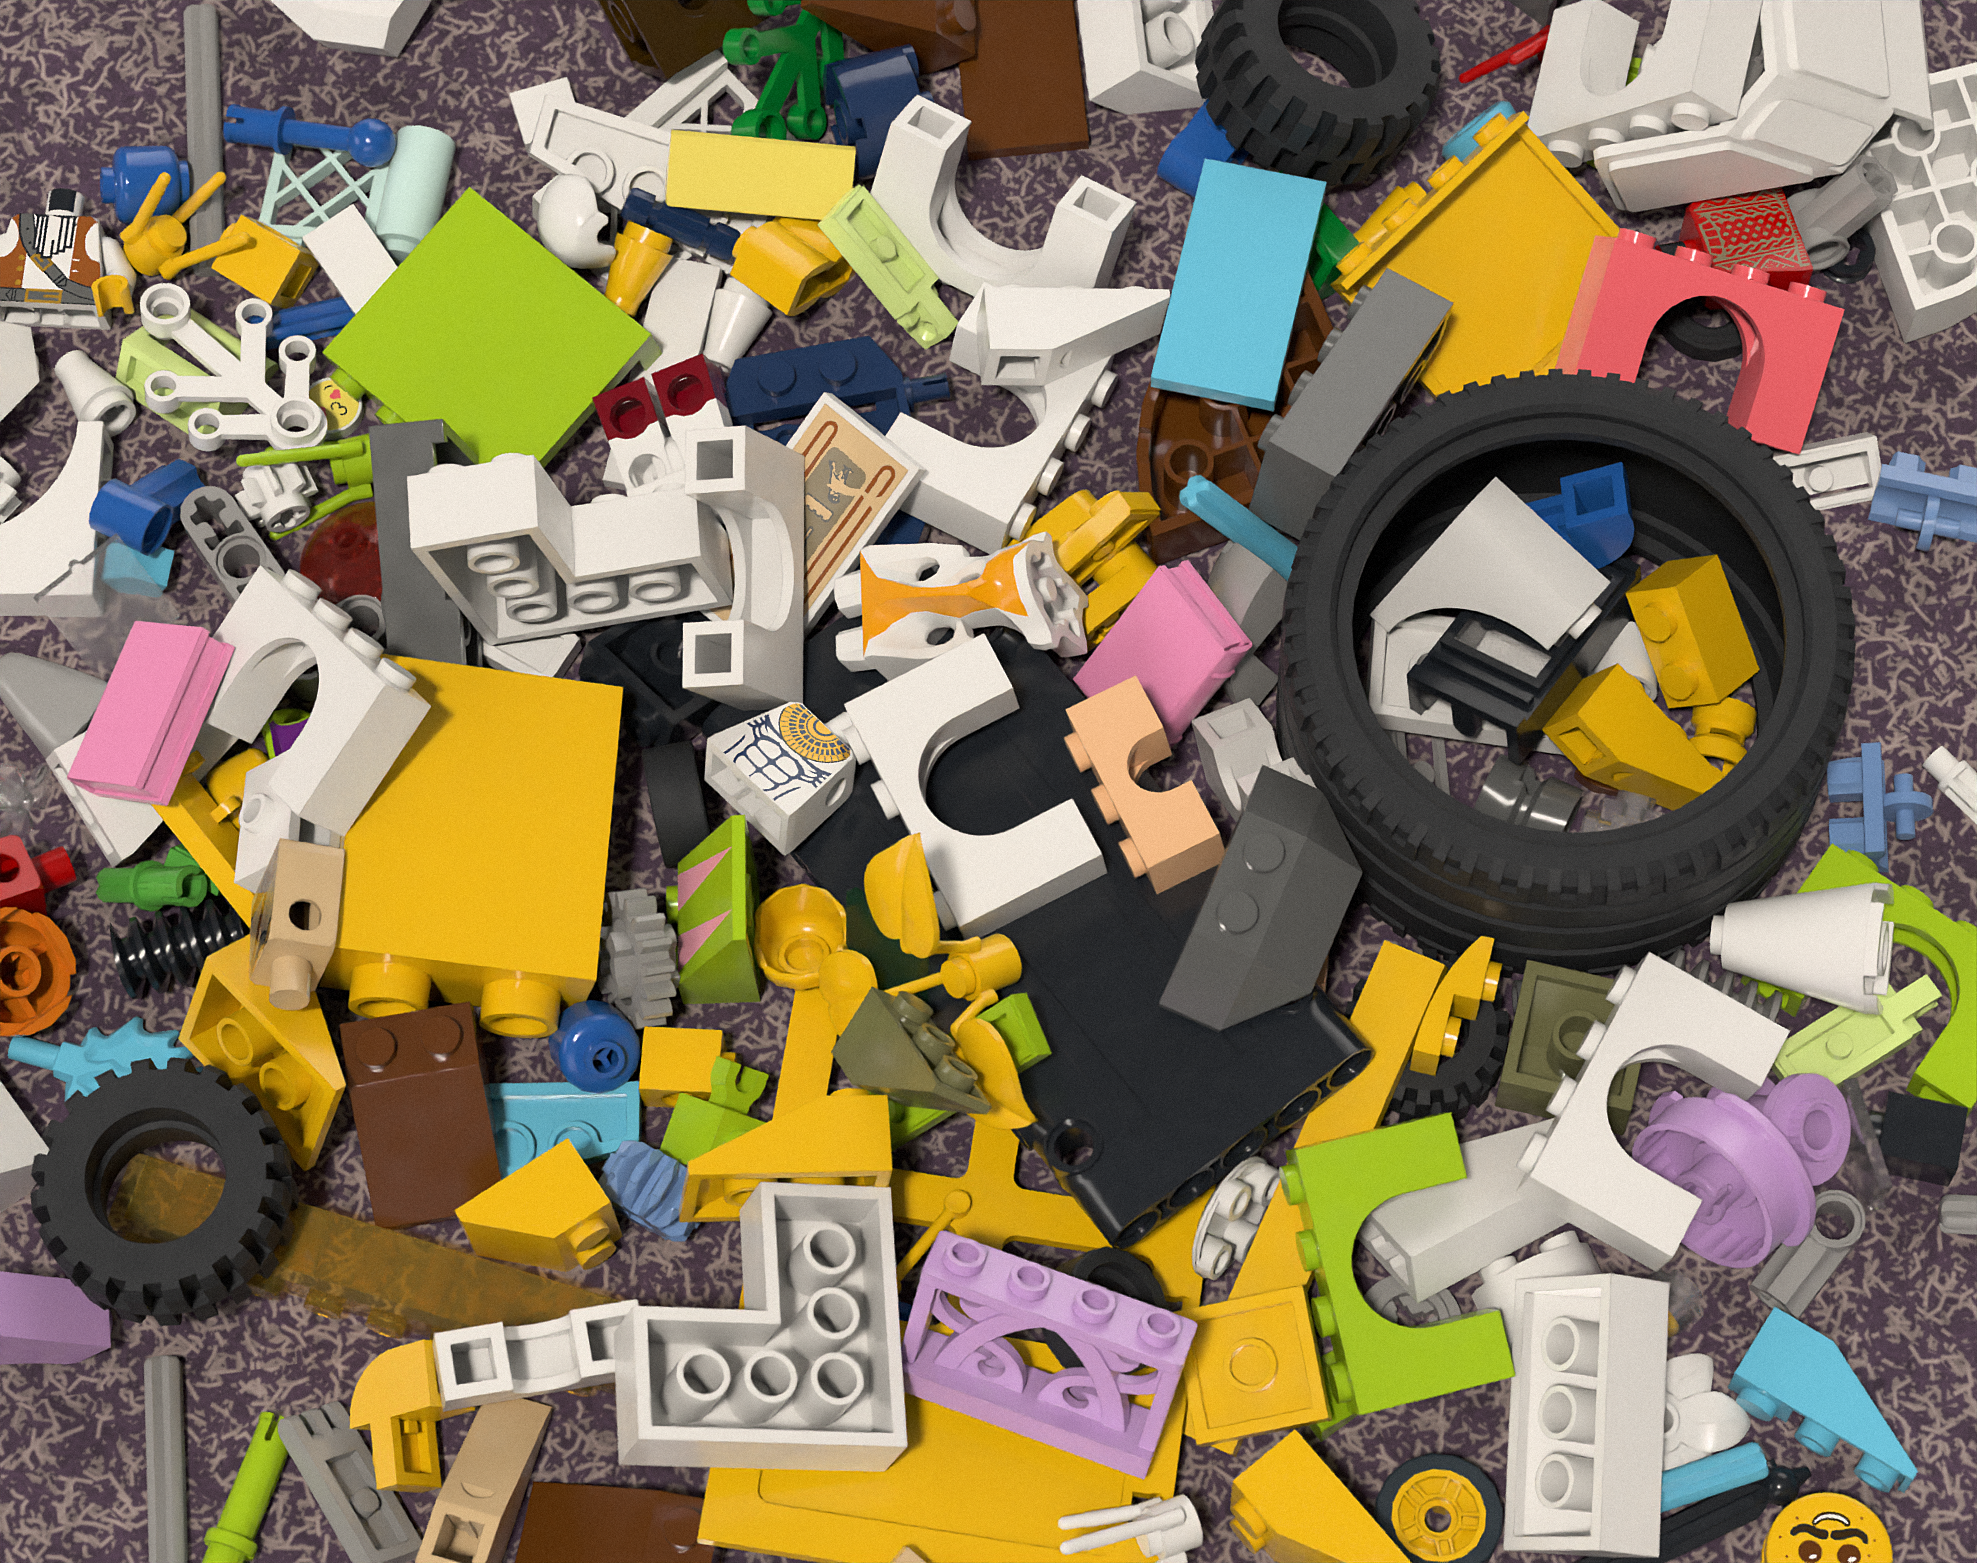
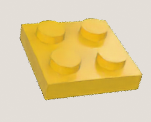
[1172,1285,1332,1447]

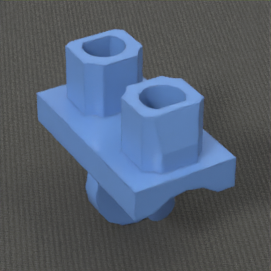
[1868,451,1977,552]
[1827,742,1933,872]

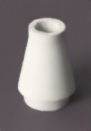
[703,278,772,373]
[55,350,136,437]

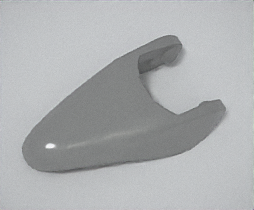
[0,652,108,759]

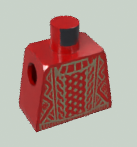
[1654,187,1813,310]

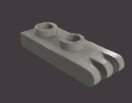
[278,1401,422,1563]

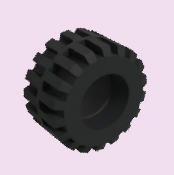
[1345,948,1509,1123]

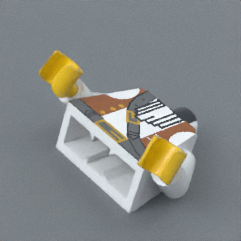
[0,188,137,330]

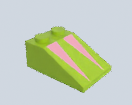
[666,815,760,1004]

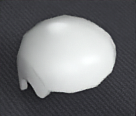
[537,174,616,269]

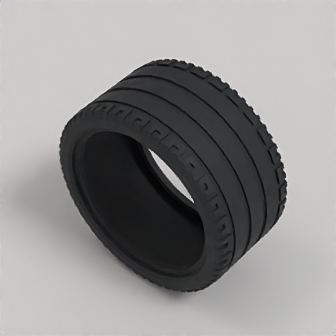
[1276,369,1856,979]

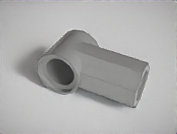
[1787,154,1898,271]
[1749,1190,1865,1320]

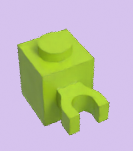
[659,1056,769,1165]

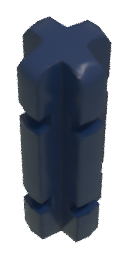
[621,188,741,261]

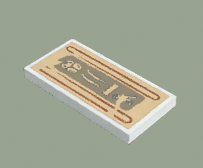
[699,392,927,641]

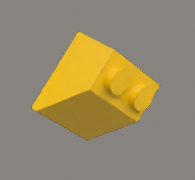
[454,1138,623,1272]

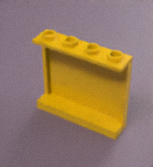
[1331,111,1620,400]

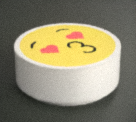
[309,377,364,440]

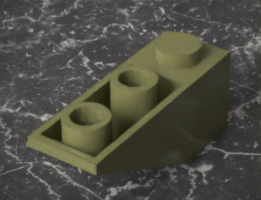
[831,987,992,1115]

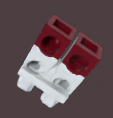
[592,353,733,524]

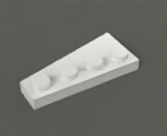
[528,94,768,278]

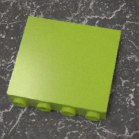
[322,187,662,468]

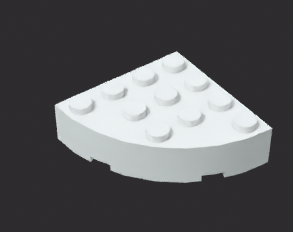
[1854,62,1977,343]

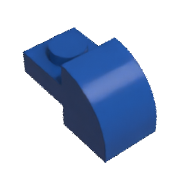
[1525,462,1634,569]

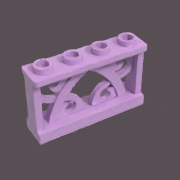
[901,1231,1197,1480]

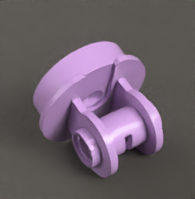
[1632,1073,1851,1268]

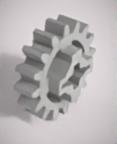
[596,887,680,1030]

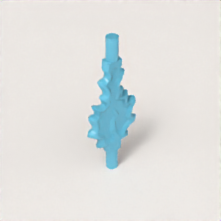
[8,1016,203,1101]

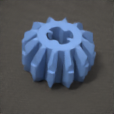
[598,1140,701,1242]

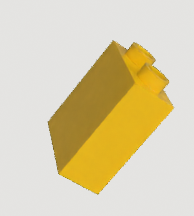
[319,654,623,1038]

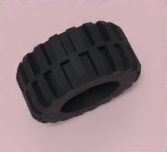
[1195,0,1441,186]
[30,1057,299,1326]

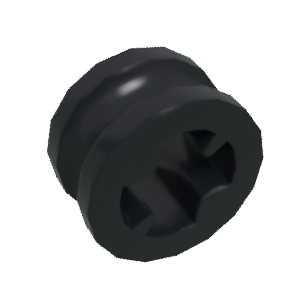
[1821,227,1876,284]

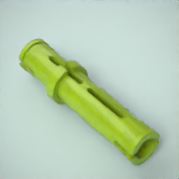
[202,1412,289,1563]

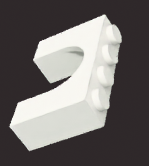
[1527,0,1763,168]
[870,95,1136,297]
[886,282,1118,554]
[683,426,804,711]
[204,565,431,837]
[842,633,1107,940]
[1516,952,1790,1272]

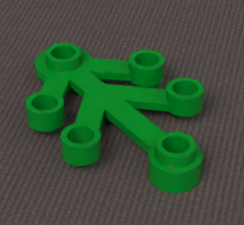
[723,0,845,140]

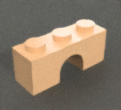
[1063,675,1225,894]

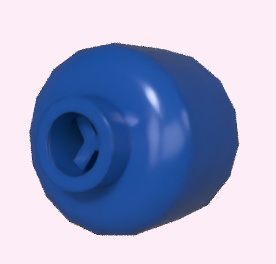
[100,146,190,224]
[548,1000,641,1094]

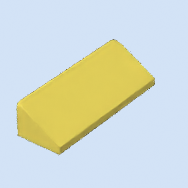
[665,130,856,220]

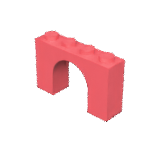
[1555,228,1845,455]

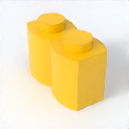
[730,216,856,316]

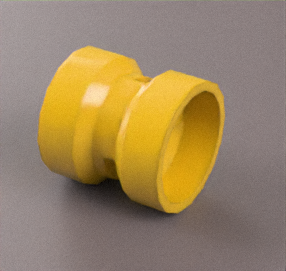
[1688,697,1757,775]

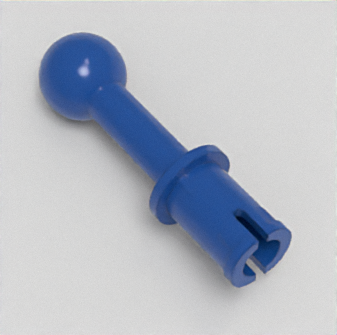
[223,104,396,167]

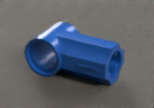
[89,458,205,556]

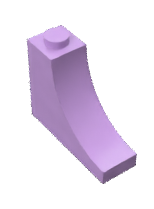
[0,1271,113,1365]

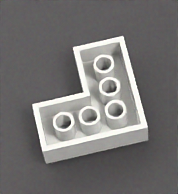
[407,453,733,645]
[614,1182,907,1472]

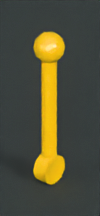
[896,1190,970,1294]

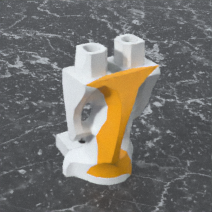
[834,531,1088,681]

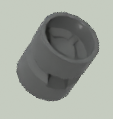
[1474,754,1585,832]

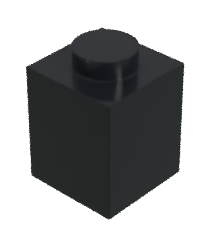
[1862,1091,1968,1187]

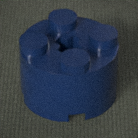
[823,44,934,182]

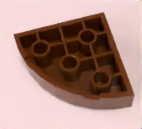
[1136,270,1334,565]

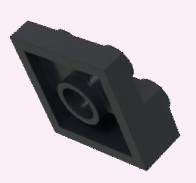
[578,610,722,747]

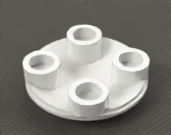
[1192,1156,1280,1280]

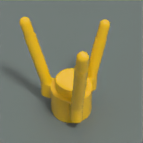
[120,171,250,280]

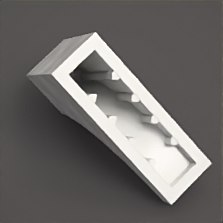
[0,421,114,616]
[1370,477,1611,650]

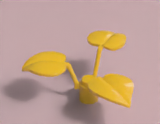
[818,833,1038,1129]

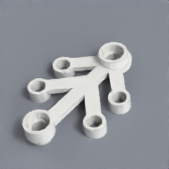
[140,283,328,451]

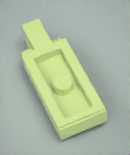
[818,184,958,349]
[1771,974,1942,1089]

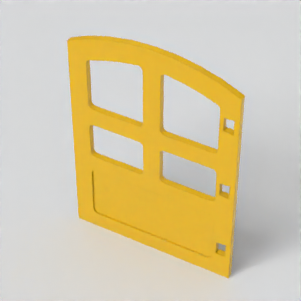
[697,964,1216,1563]

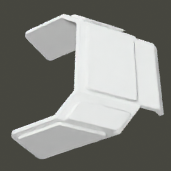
[1593,0,1935,212]

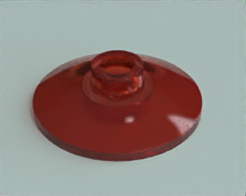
[300,501,382,605]

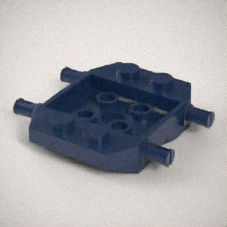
[724,335,950,572]

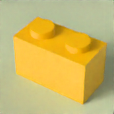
[1626,554,1760,708]

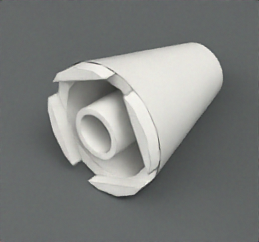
[1710,882,1894,1015]

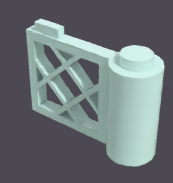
[259,126,456,266]

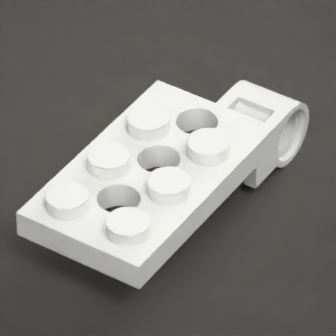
[1366,606,1658,755]

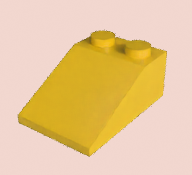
[178,934,346,1171]
[679,1088,892,1222]
[1229,1429,1411,1563]

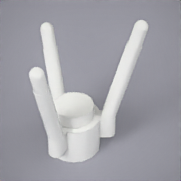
[1058,1494,1203,1563]

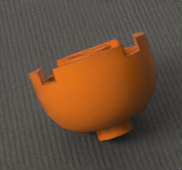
[0,907,76,1037]

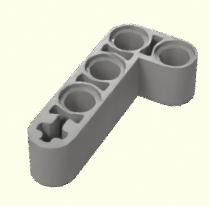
[180,486,387,701]

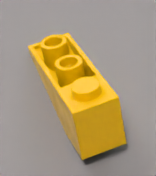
[1542,663,1726,811]

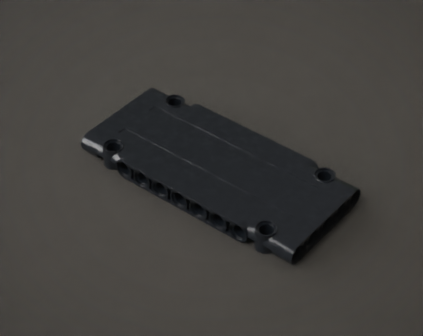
[702,565,1374,1250]

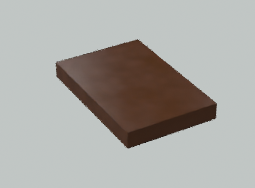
[958,0,1089,160]

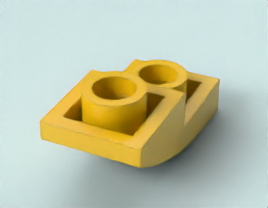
[1410,936,1502,1076]

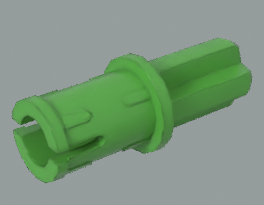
[95,860,207,912]

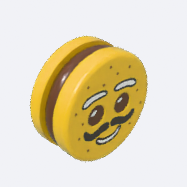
[1760,1492,1893,1563]

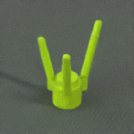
[236,433,373,540]

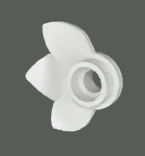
[1662,1353,1751,1472]

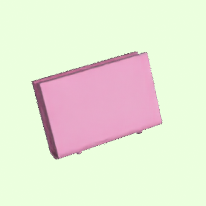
[1073,560,1253,764]
[67,621,235,806]

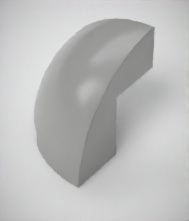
[1207,540,1288,707]

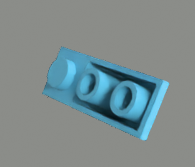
[1728,1307,1918,1493]

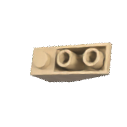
[415,1398,553,1563]

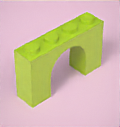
[1740,843,1977,1119]
[1279,1112,1516,1415]

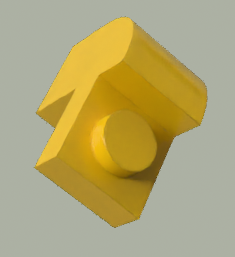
[350,1339,475,1493]

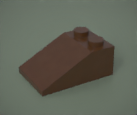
[801,0,976,75]
[340,1001,503,1232]
[515,1481,724,1563]

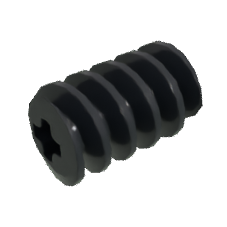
[110,899,249,1000]

